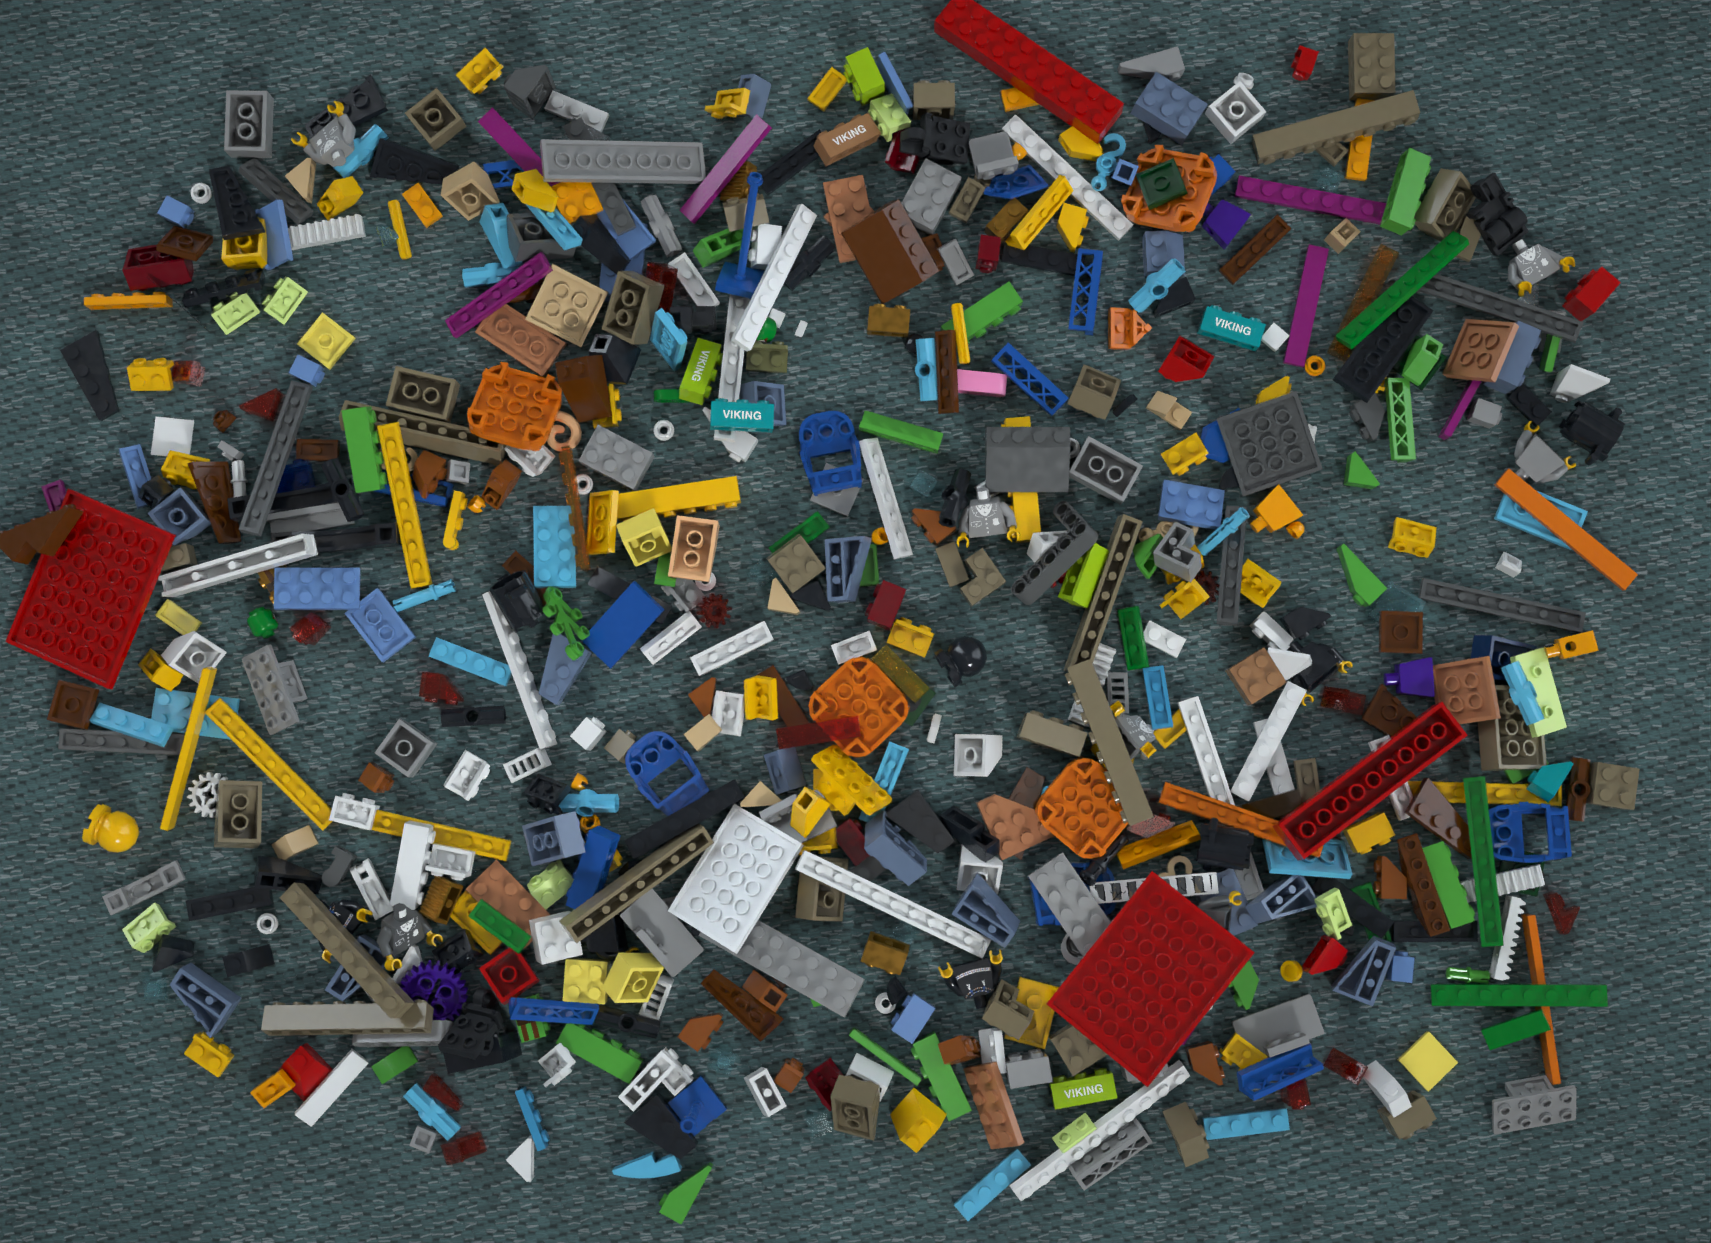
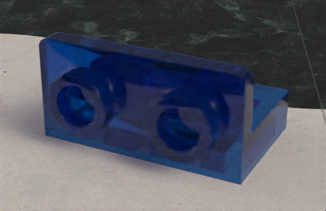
[276,459,316,493]

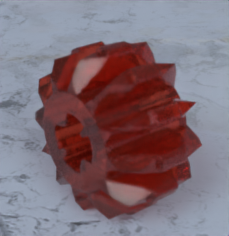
[1187,570,1220,606]
[696,593,732,628]

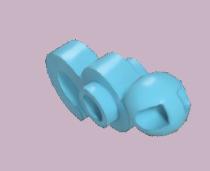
[1091,133,1126,191]

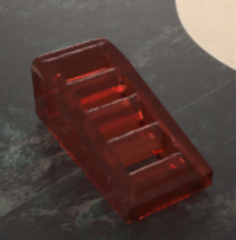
[423,1073,464,1111]

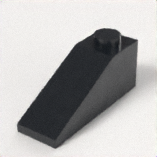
[572,215,631,275]
[254,856,322,894]

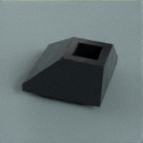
[589,334,641,385]

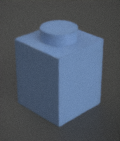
[1111,158,1139,186]
[157,196,195,228]
[289,355,325,387]
[1386,951,1414,983]

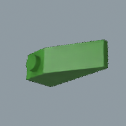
[693,227,753,268]
[1337,544,1387,607]
[658,1162,713,1224]

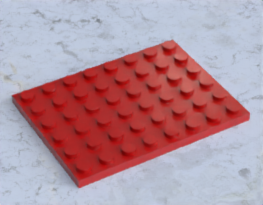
[5,489,176,689]
[1047,871,1255,1087]

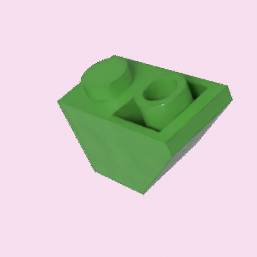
[1401,334,1443,386]
[1228,961,1259,1010]

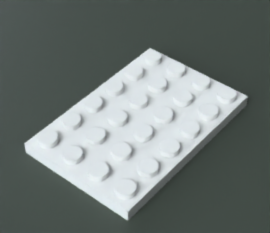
[668,804,804,954]

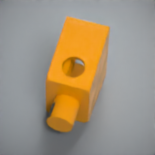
[1250,485,1303,533]
[1544,630,1599,660]

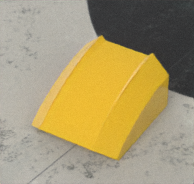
[221,217,267,270]

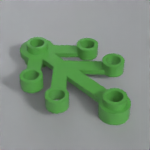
[543,586,590,660]

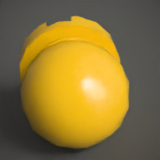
[82,804,139,853]

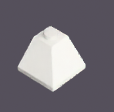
[1550,364,1610,403]
[161,631,227,684]
[954,734,1003,777]
[957,844,1003,894]

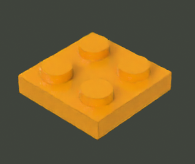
[551,182,604,225]

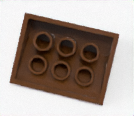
[841,199,939,304]

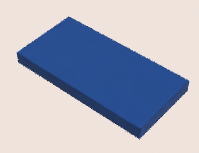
[581,581,665,669]

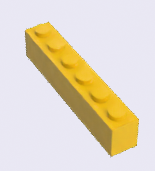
[1001,416,1041,543]
[617,476,741,521]

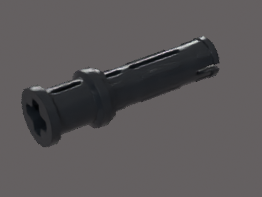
[1079,832,1129,886]

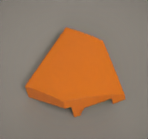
[1108,307,1152,350]

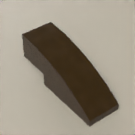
[1237,789,1303,818]

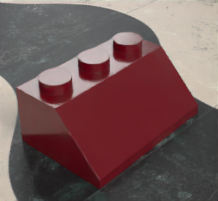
[122,245,194,291]

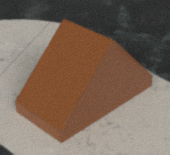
[688,677,717,717]

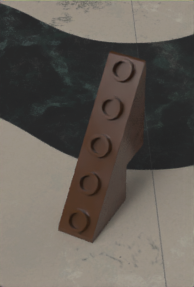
[0,504,84,565]
[1397,833,1450,937]

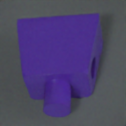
[1202,200,1251,250]
[1384,657,1435,698]

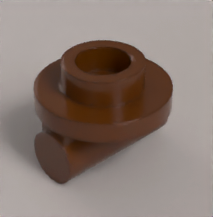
[213,410,236,433]

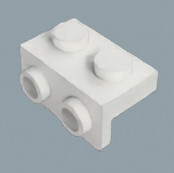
[504,445,556,477]
[1249,611,1293,650]
[711,690,745,736]
[443,750,490,801]
[425,843,475,880]
[538,1043,576,1087]
[647,1047,694,1096]

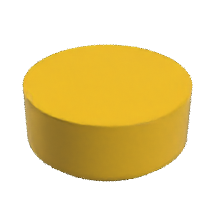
[1280,960,1302,982]

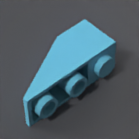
[480,203,523,268]

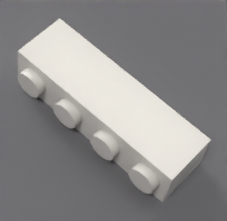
[390,820,436,910]

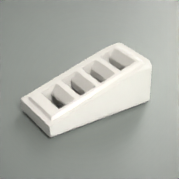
[503,748,552,783]
[639,974,674,1020]

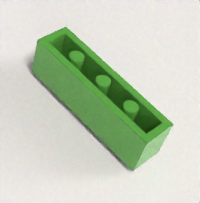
[1380,148,1431,236]
[940,282,1023,348]
[341,406,387,493]
[1422,841,1475,929]
[556,1023,644,1084]
[910,1031,972,1121]

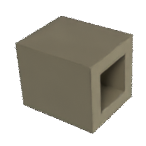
[604,729,637,764]

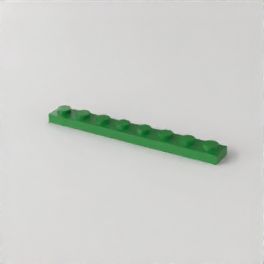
[1336,231,1469,350]
[1463,776,1504,947]
[1431,984,1608,1007]

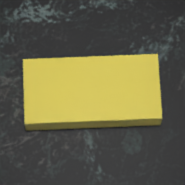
[155,599,202,635]

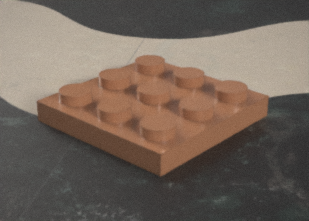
[1443,319,1519,382]
[1433,656,1501,724]

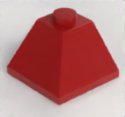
[1158,336,1215,382]
[1301,935,1348,975]
[277,1043,333,1101]

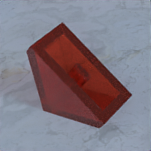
[239,388,283,422]
[1323,1047,1368,1085]

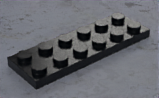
[1333,296,1434,403]

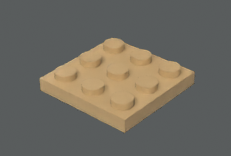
[525,263,608,347]

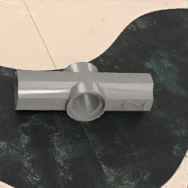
[640,194,682,257]

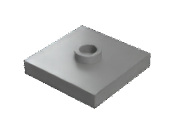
[810,463,864,517]

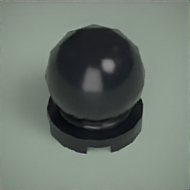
[934,636,987,687]

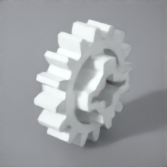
[187,772,228,818]

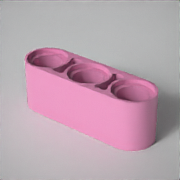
[957,369,1007,397]

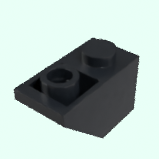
[1280,607,1331,640]

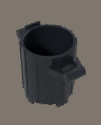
[1559,400,1625,466]
[489,570,545,633]
[1196,818,1254,871]

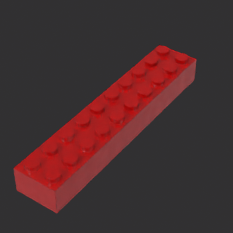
[934,0,1124,144]
[1272,702,1468,861]

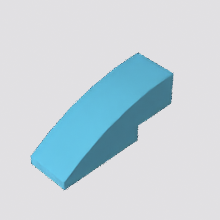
[612,1151,682,1178]

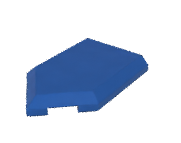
[984,165,1048,199]
[1200,408,1241,463]

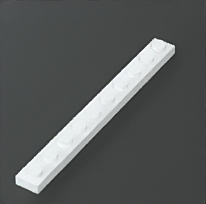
[1177,696,1264,900]
[795,850,991,959]
[1009,1060,1190,1201]

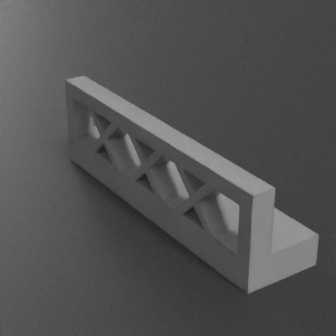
[267,502,355,533]
[1068,1117,1152,1191]

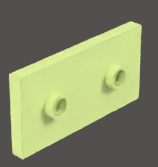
[1510,647,1567,738]

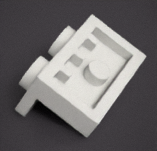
[329,793,380,830]
[978,1028,1007,1074]

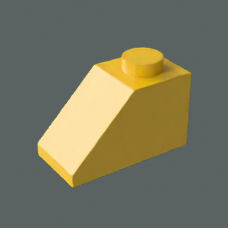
[138,648,184,692]

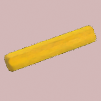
[388,200,412,259]
[951,303,970,364]

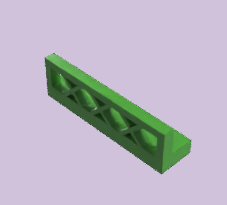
[1384,378,1416,463]
[859,410,943,454]

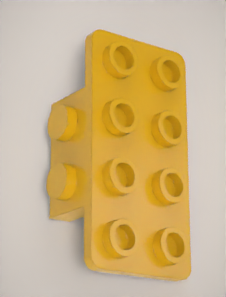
[811,744,892,816]

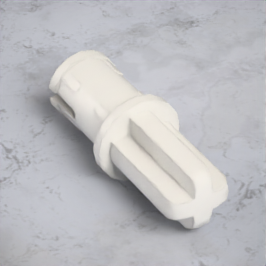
[231,460,248,497]

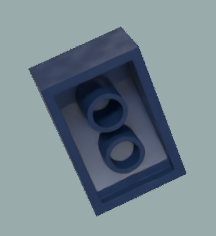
[1471,635,1537,683]

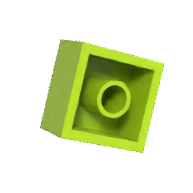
[843,47,885,106]

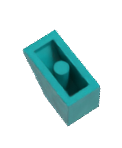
[1526,761,1574,802]

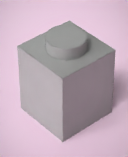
[1466,398,1502,429]

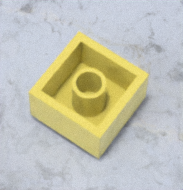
[616,508,672,567]
[602,953,664,1003]
[563,958,610,1004]

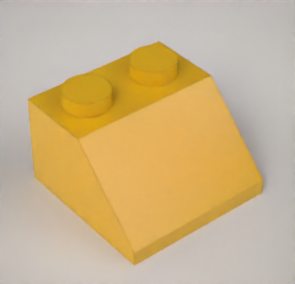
[890,1088,947,1153]

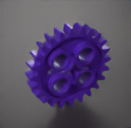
[400,960,468,1021]

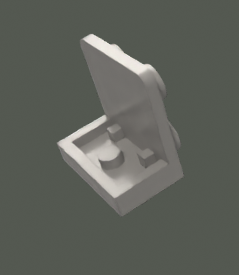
[969,132,1019,180]

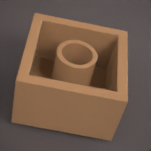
[1225,647,1287,706]

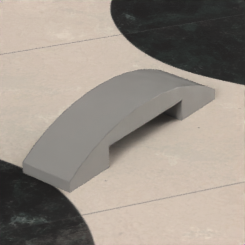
[102,860,186,915]

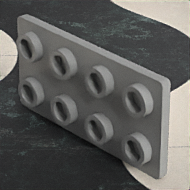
[242,644,308,735]
[759,790,837,843]
[620,889,704,977]
[1232,994,1324,1057]
[1492,1075,1576,1134]

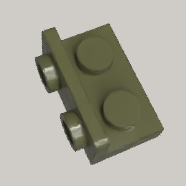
[746,341,788,373]

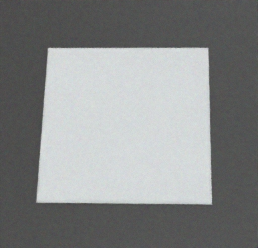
[151,417,194,456]

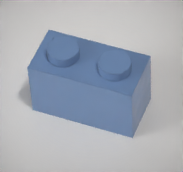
[890,993,935,1044]

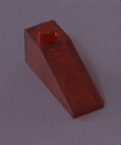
[645,262,678,313]

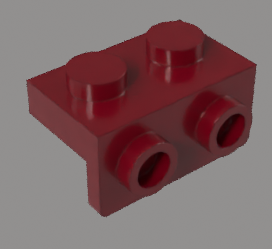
[885,129,919,174]
[836,818,870,866]
[805,1057,844,1111]

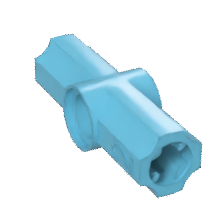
[333,124,389,178]
[1129,258,1186,313]
[462,262,524,288]
[915,338,938,401]
[1501,660,1545,725]
[559,789,619,817]
[403,1083,461,1141]

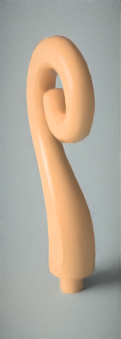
[547,411,582,452]

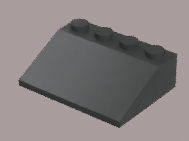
[985,427,1070,493]

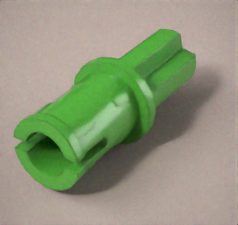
[1446,967,1490,984]

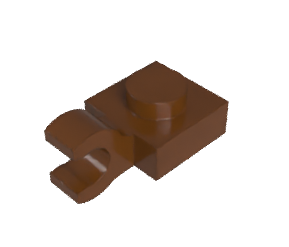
[921,233,945,271]

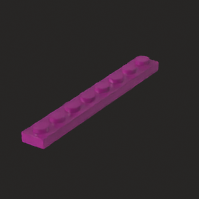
[1234,175,1386,225]

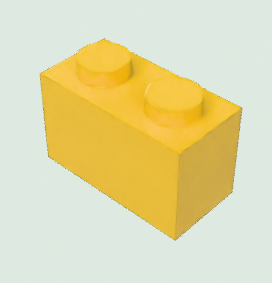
[1342,812,1395,855]

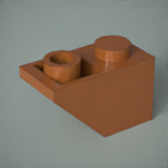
[412,450,447,499]
[481,459,522,510]
[911,508,957,545]
[358,762,394,793]
[1373,856,1407,899]
[742,970,788,1013]
[678,1013,724,1052]
[938,1035,981,1065]
[1185,1041,1225,1086]
[773,1057,805,1093]

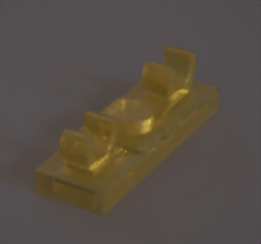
[871,645,930,703]

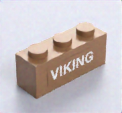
[814,113,881,166]

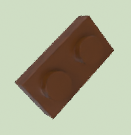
[296,439,340,461]

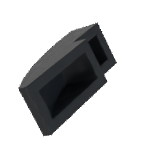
[939,806,1000,863]

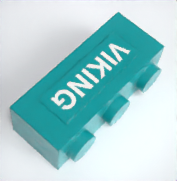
[1197,305,1266,351]
[710,398,774,433]

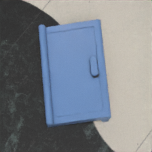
[876,52,914,116]
[254,200,293,270]
[595,200,656,262]

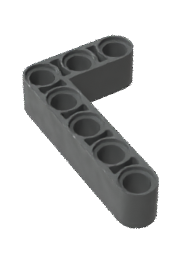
[1011,501,1098,605]

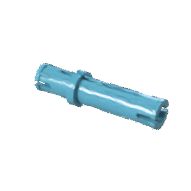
[1197,507,1250,556]
[393,579,456,613]

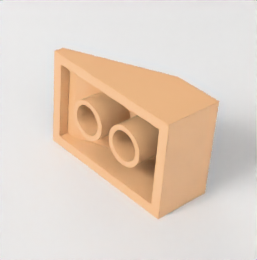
[668,515,720,582]

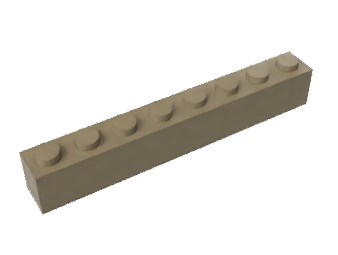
[1251,90,1420,165]
[338,400,506,465]
[1063,514,1143,672]
[1065,659,1154,826]
[559,823,714,943]
[280,882,415,1018]
[261,1000,434,1036]

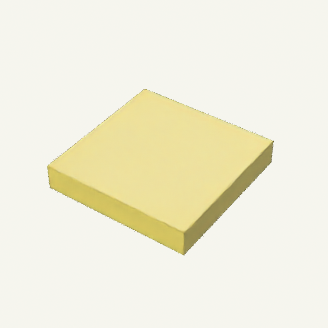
[297,312,356,370]
[1397,1031,1458,1092]

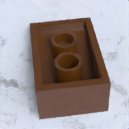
[555,355,612,423]

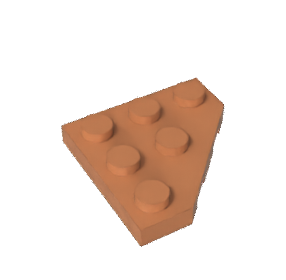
[976,794,1054,860]

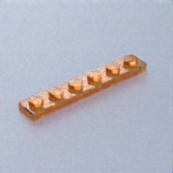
[1326,244,1399,362]
[559,445,591,571]

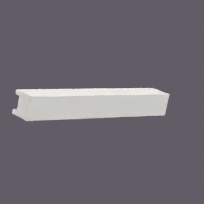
[158,534,318,597]

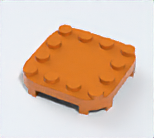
[1121,145,1217,232]
[467,362,562,451]
[809,656,910,757]
[1035,756,1128,859]

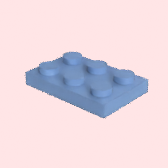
[1158,480,1225,530]
[344,588,416,663]

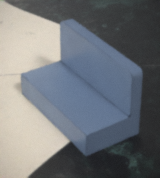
[737,74,771,119]
[764,746,806,795]

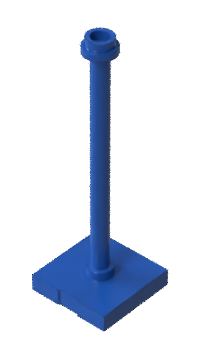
[715,172,764,299]
[668,1076,727,1136]

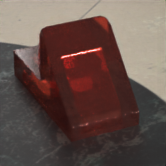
[171,360,205,387]
[1320,686,1366,716]
[1543,891,1580,935]
[440,1130,487,1165]

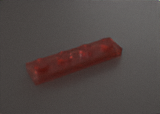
[776,716,862,749]

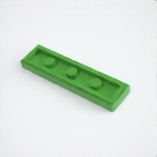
[849,1027,921,1086]

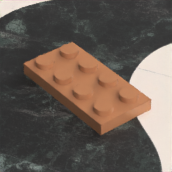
[823,175,871,263]
[475,304,567,377]
[466,860,550,949]
[963,1061,1024,1149]

